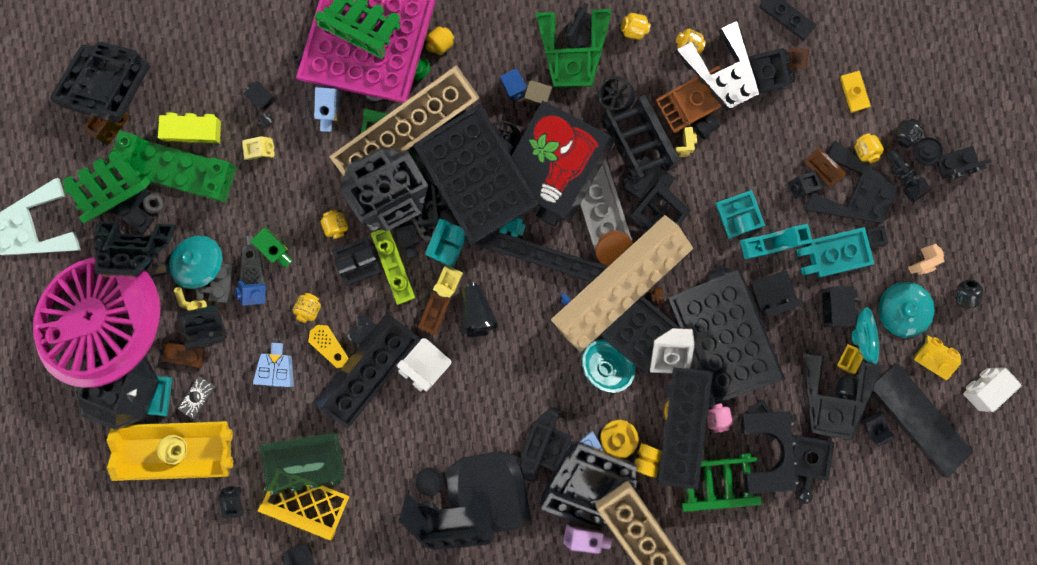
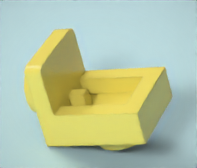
[674,127,697,157]
[433,265,463,298]

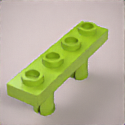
[371,229,415,305]

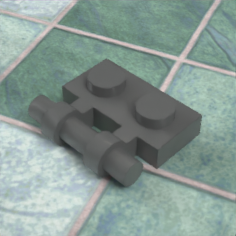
[195,264,234,303]

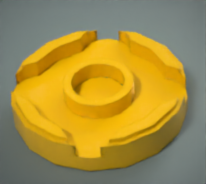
[600,420,639,458]

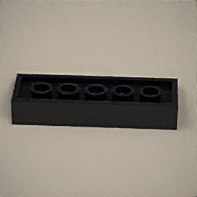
[314,312,420,429]
[872,363,974,478]

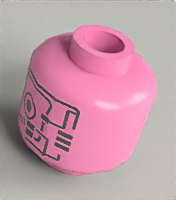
[707,403,733,433]

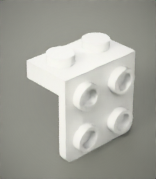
[397,338,451,391]

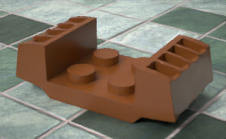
[656,66,723,134]

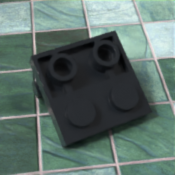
[177,305,227,349]

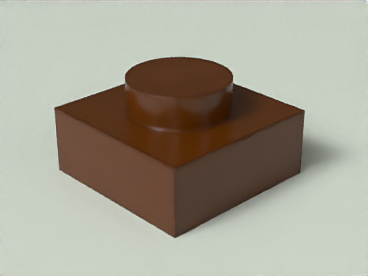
[788,48,810,69]

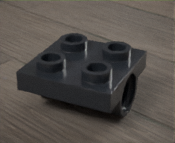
[332,236,382,286]

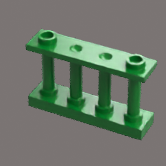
[680,453,762,512]

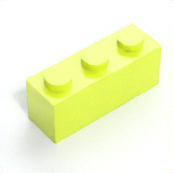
[158,113,221,143]

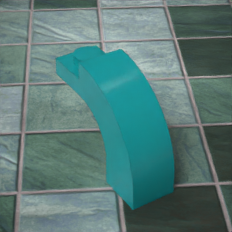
[740,224,813,259]

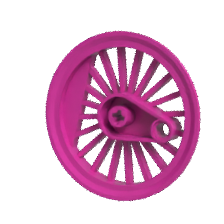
[33,257,160,388]

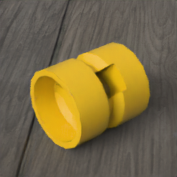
[634,443,662,478]

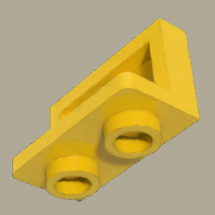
[914,336,961,380]

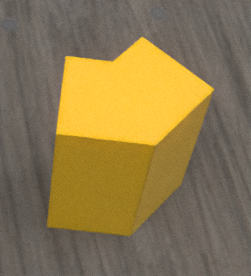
[837,344,863,374]

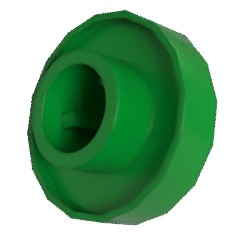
[413,58,431,81]

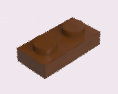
[804,147,846,188]
[418,292,450,335]
[163,342,205,368]

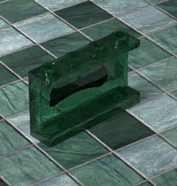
[259,433,345,495]

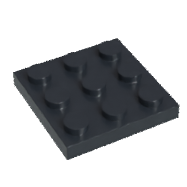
[600,296,681,373]

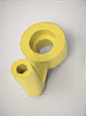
[174,287,207,311]

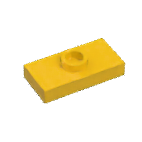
[840,71,871,113]

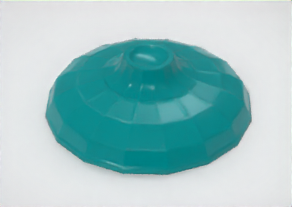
[169,236,223,289]
[878,282,935,338]
[852,307,879,364]
[582,339,635,393]

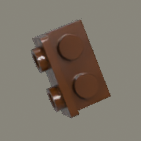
[83,112,130,145]

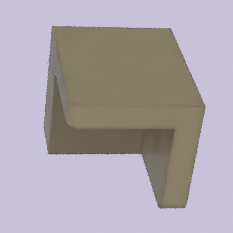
[523,80,552,107]

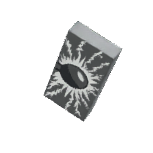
[178,376,216,419]

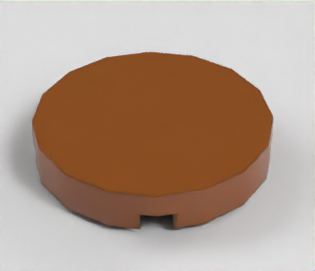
[595,231,633,266]

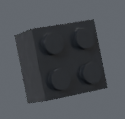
[821,286,859,327]

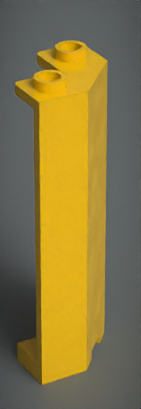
[107,421,233,481]

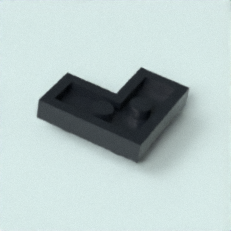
[112,189,155,234]

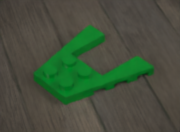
[536,9,612,88]

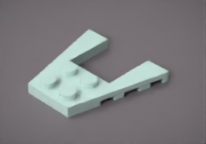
[0,178,80,255]

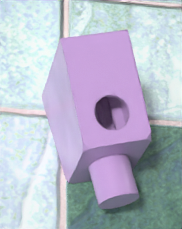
[563,524,612,553]

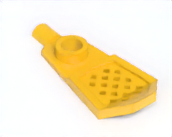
[308,325,349,368]

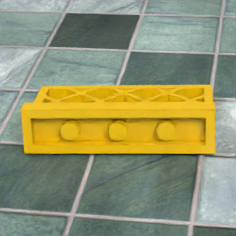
[258,468,349,541]

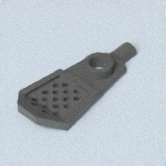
[240,236,265,285]

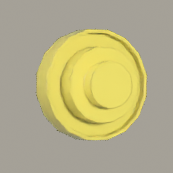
[157,435,187,464]

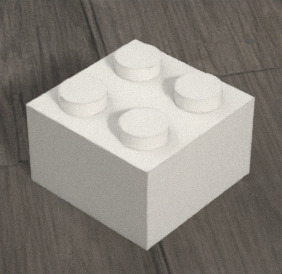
[963,368,1022,412]

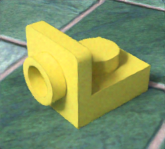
[242,136,274,160]

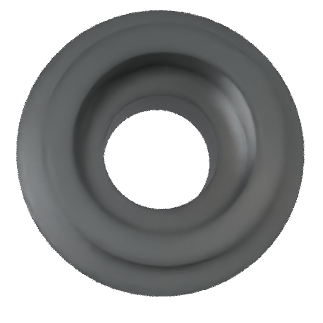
[143,194,163,213]

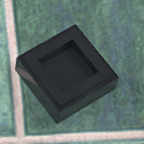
[865,225,888,248]

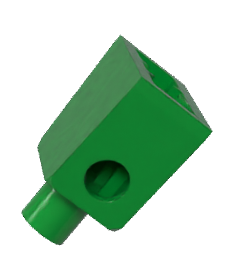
[250,227,293,268]

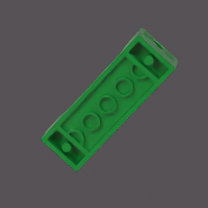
[109,130,237,203]

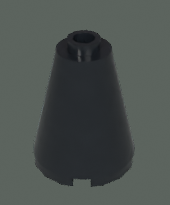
[460,283,499,338]

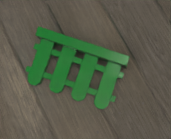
[314,0,401,59]
[62,150,150,224]

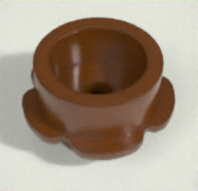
[650,286,665,305]

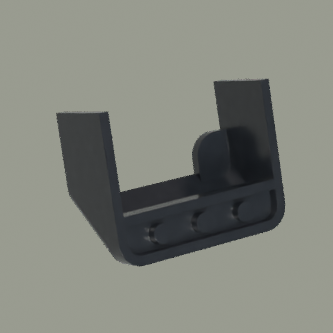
[399,486,493,550]

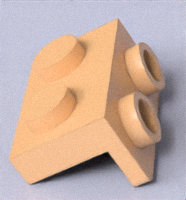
[908,244,945,275]

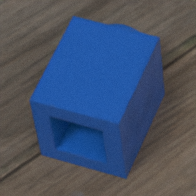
[500,68,527,101]

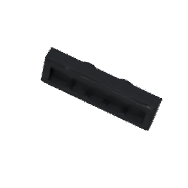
[759,0,816,41]

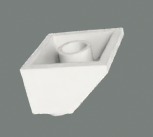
[650,329,694,373]

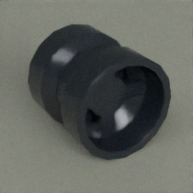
[693,114,720,139]

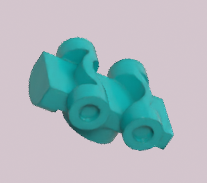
[500,218,526,238]

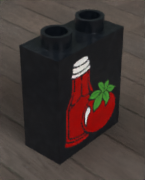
[511,100,614,227]

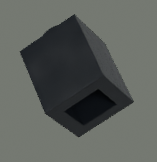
[243,81,276,113]

